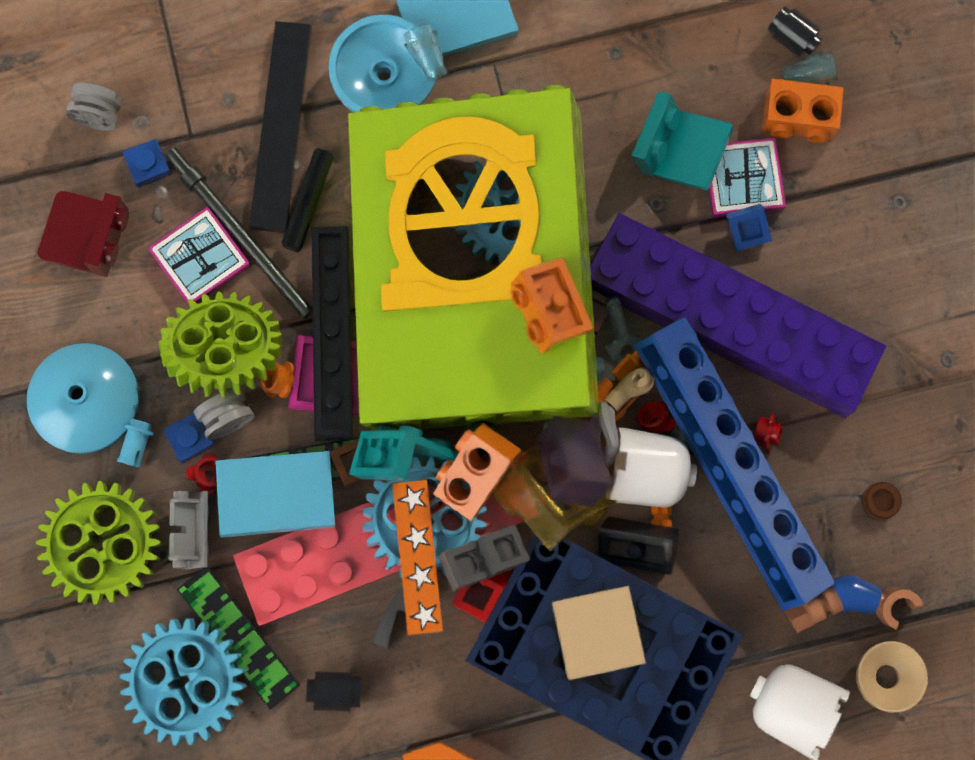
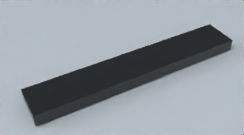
[249,21,312,233]
[312,226,353,441]

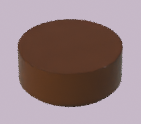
[861,482,902,520]

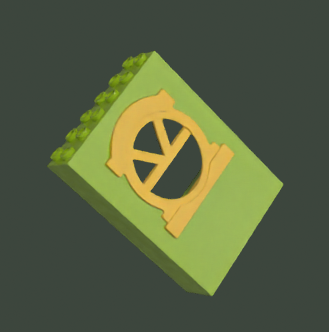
[348,85,599,431]

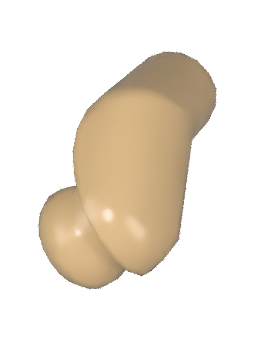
[604,368,655,412]

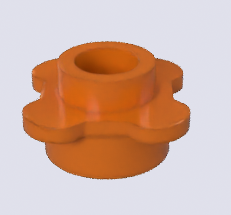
[260,361,294,398]

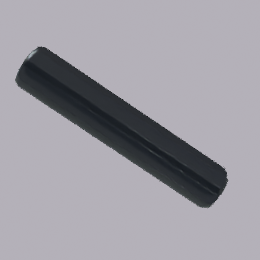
[282,148,333,252]

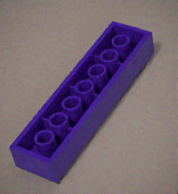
[590,212,887,418]

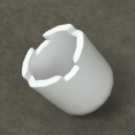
[605,428,697,507]
[750,664,850,760]

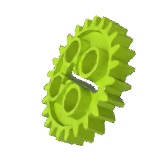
[159,291,283,398]
[36,481,163,605]

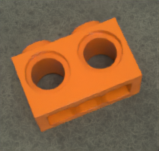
[761,78,844,143]
[433,423,521,521]

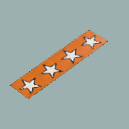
[392,480,443,635]

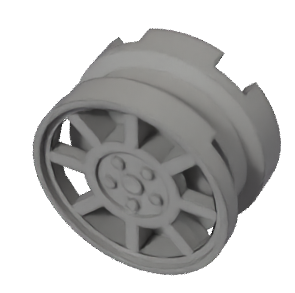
[65,83,123,130]
[194,389,255,440]

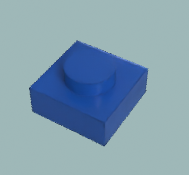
[122,139,172,188]
[726,203,772,252]
[163,413,215,464]

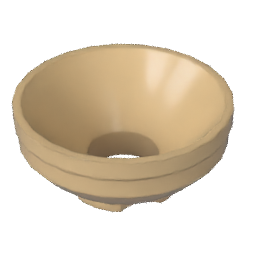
[856,641,928,712]

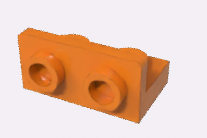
[511,257,594,354]

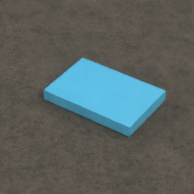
[396,0,519,59]
[215,451,336,538]

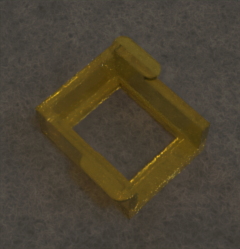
[492,441,616,551]

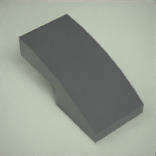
[438,525,530,592]
[372,587,406,648]

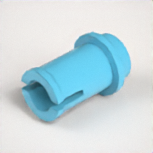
[117,419,154,468]

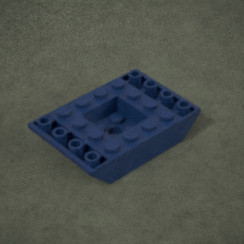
[466,524,743,760]

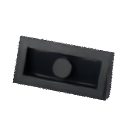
[599,517,679,575]

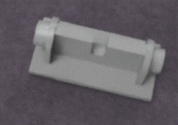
[169,491,209,570]

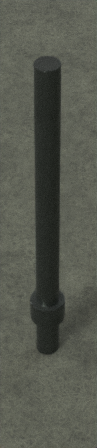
[165,147,313,319]

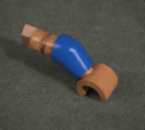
[785,575,923,633]

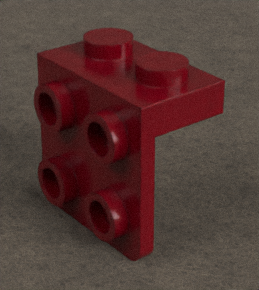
[37,191,129,277]

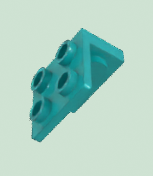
[631,91,733,191]
[349,426,459,480]

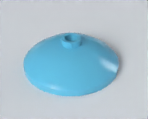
[329,15,437,112]
[27,343,140,454]

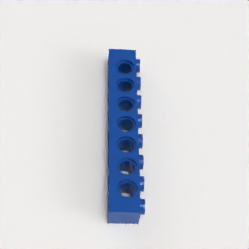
[634,317,835,611]

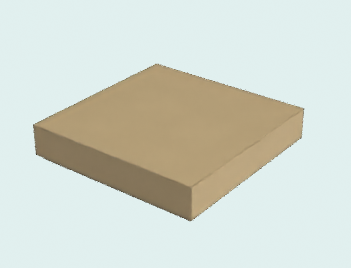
[551,586,646,680]

